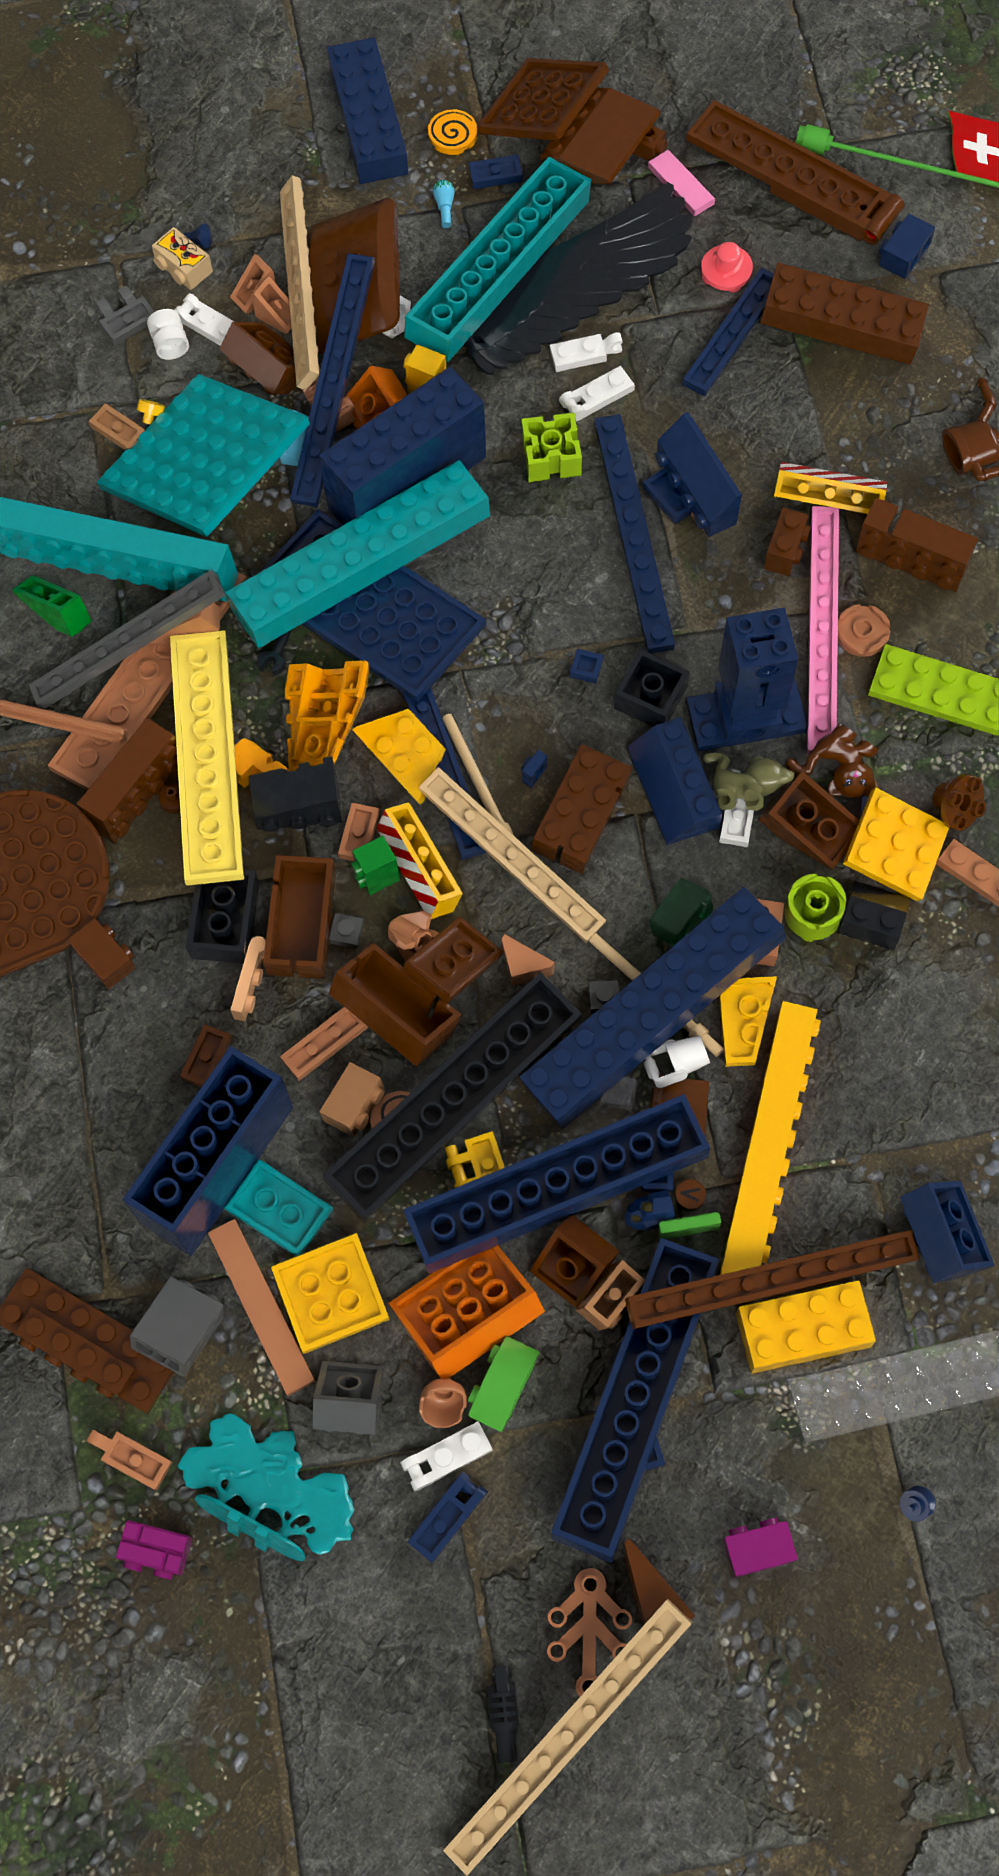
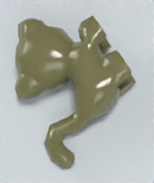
[703,752,795,811]

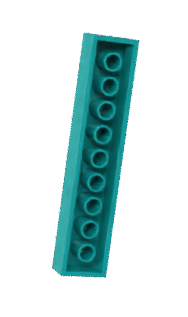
[404,157,592,362]
[226,460,490,649]
[0,497,239,602]

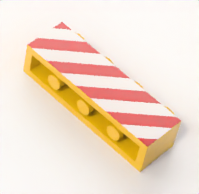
[774,462,887,514]
[376,802,463,919]

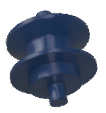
[900,1486,936,1522]

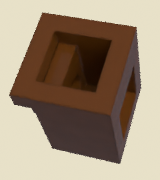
[632,125,668,161]

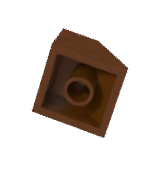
[529,1215,620,1308]

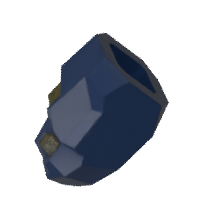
[624,1190,675,1230]

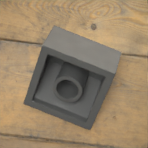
[313,1361,384,1435]

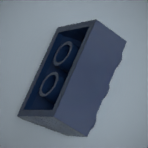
[900,1181,995,1283]

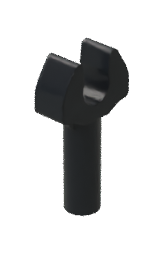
[258,630,292,676]

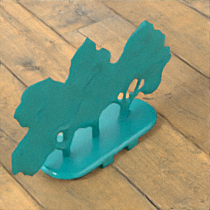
[177,1413,355,1561]

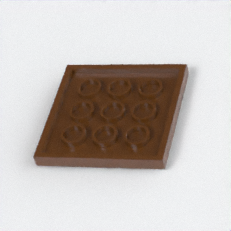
[477,58,609,141]

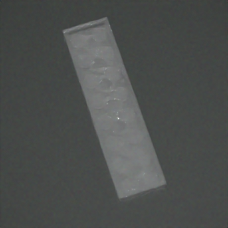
[787,1330,999,1444]

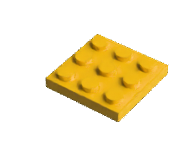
[843,788,949,902]
[271,1233,390,1354]

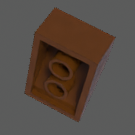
[758,771,859,870]
[622,1539,695,1625]

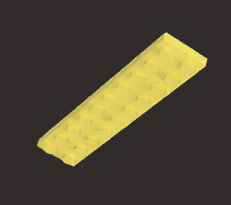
[170,631,244,886]

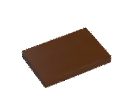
[403,916,503,1003]

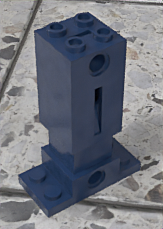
[686,607,808,752]

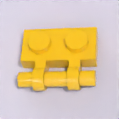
[445,1131,505,1188]

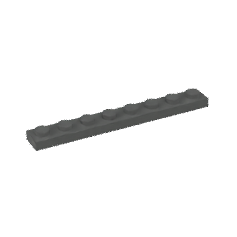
[29,569,225,709]

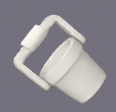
[644,1035,710,1088]

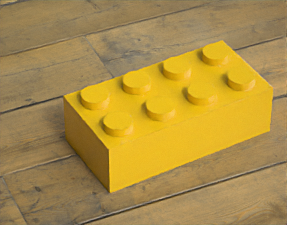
[736,1281,876,1374]

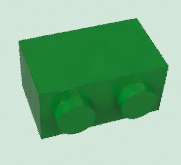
[351,836,400,896]

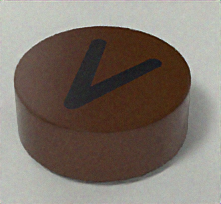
[675,1179,706,1211]

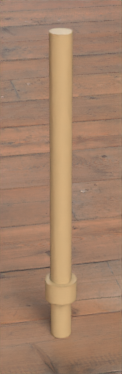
[442,714,513,835]
[589,933,724,1057]

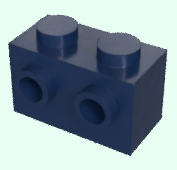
[879,214,936,279]

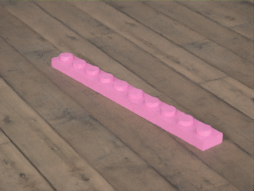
[807,506,839,755]

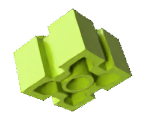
[521,413,582,482]

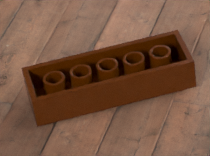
[760,262,929,365]

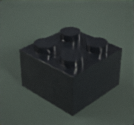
[614,649,690,727]

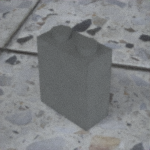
[130,1276,224,1377]

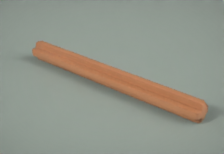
[0,699,128,743]

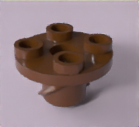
[933,774,986,831]

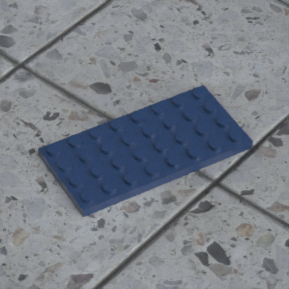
[259,510,486,702]

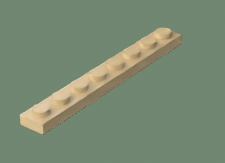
[419,767,606,943]

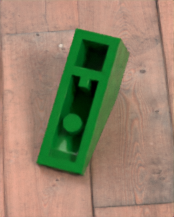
[12,575,92,637]

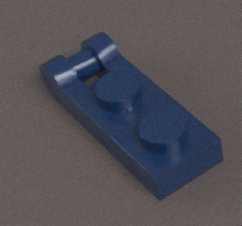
[408,1471,488,1564]

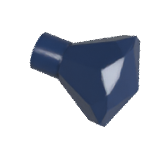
[183,224,212,249]

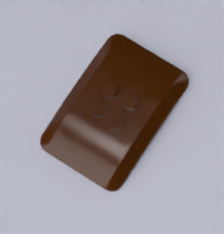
[306,198,400,354]

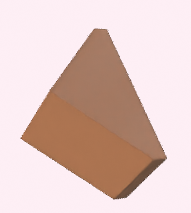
[230,254,275,314]
[251,276,291,334]
[502,934,555,986]

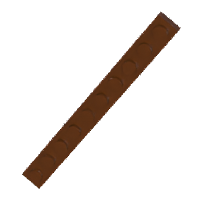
[625,1230,920,1329]

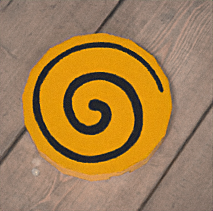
[428,109,477,155]

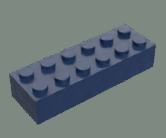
[327,37,409,184]

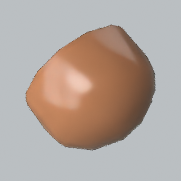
[419,1379,467,1428]

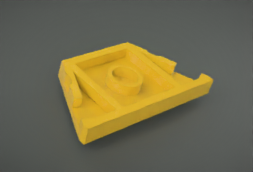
[352,709,446,805]

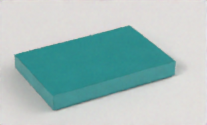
[224,1159,333,1257]

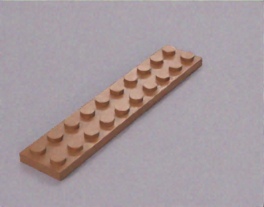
[48,572,247,791]

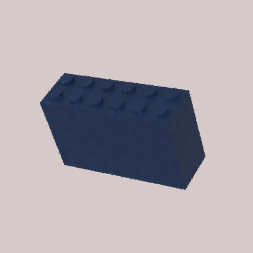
[319,367,486,525]
[122,1046,293,1256]

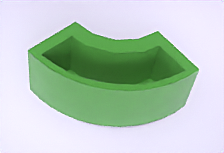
[468,1336,540,1432]

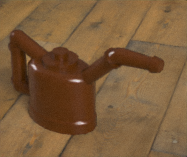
[942,378,999,482]

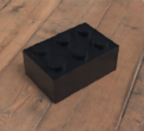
[186,870,260,963]

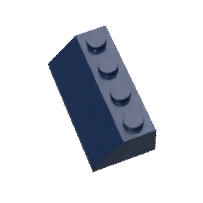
[655,412,742,537]
[627,717,722,845]

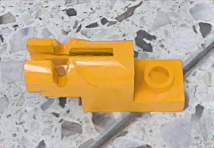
[234,738,289,788]

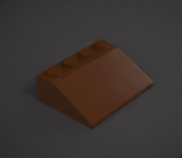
[540,87,661,185]

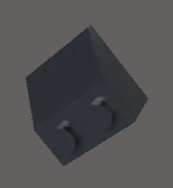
[838,881,910,951]

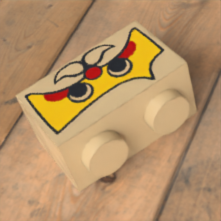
[152,227,213,290]

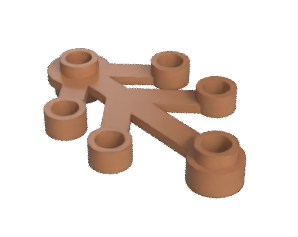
[547,1568,632,1697]

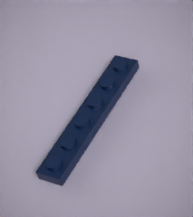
[682,267,774,397]

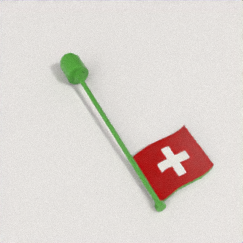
[795,111,999,188]

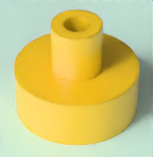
[137,399,165,425]

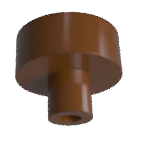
[159,784,180,814]

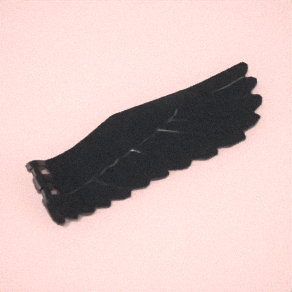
[463,182,692,375]

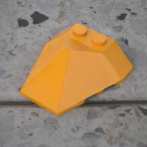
[285,660,369,771]

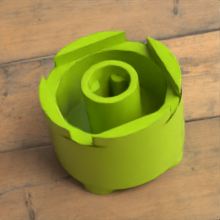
[784,874,846,942]

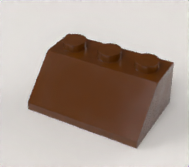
[219,322,297,396]

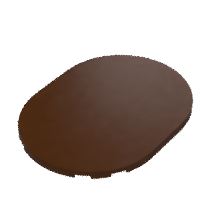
[0,789,110,978]

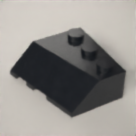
[249,756,342,832]

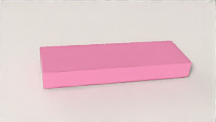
[648,150,715,217]

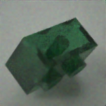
[649,877,713,946]

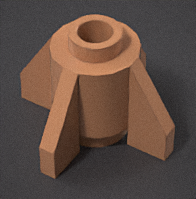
[388,911,439,961]

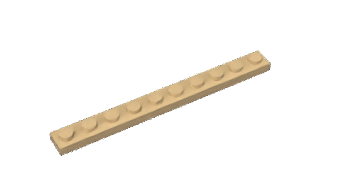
[280,175,320,390]
[443,1599,693,1876]

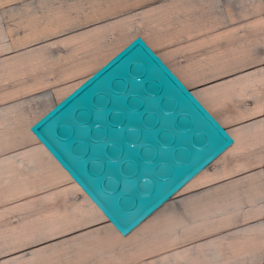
[97,374,310,537]

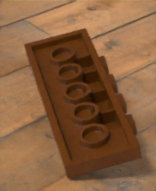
[0,1267,174,1414]

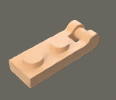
[231,936,266,1021]

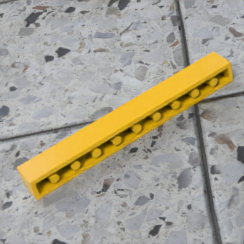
[720,1001,821,1275]

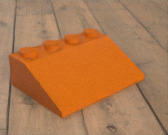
[389,1245,545,1379]

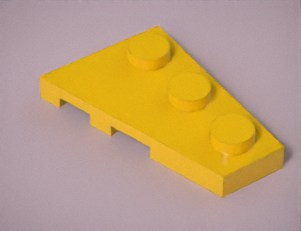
[719,976,777,1067]

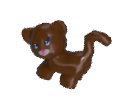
[785,724,879,798]

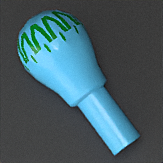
[433,180,455,228]

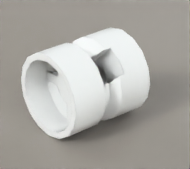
[147,309,189,360]

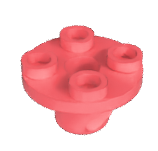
[701,242,753,293]

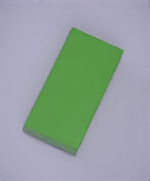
[658,1212,721,1239]

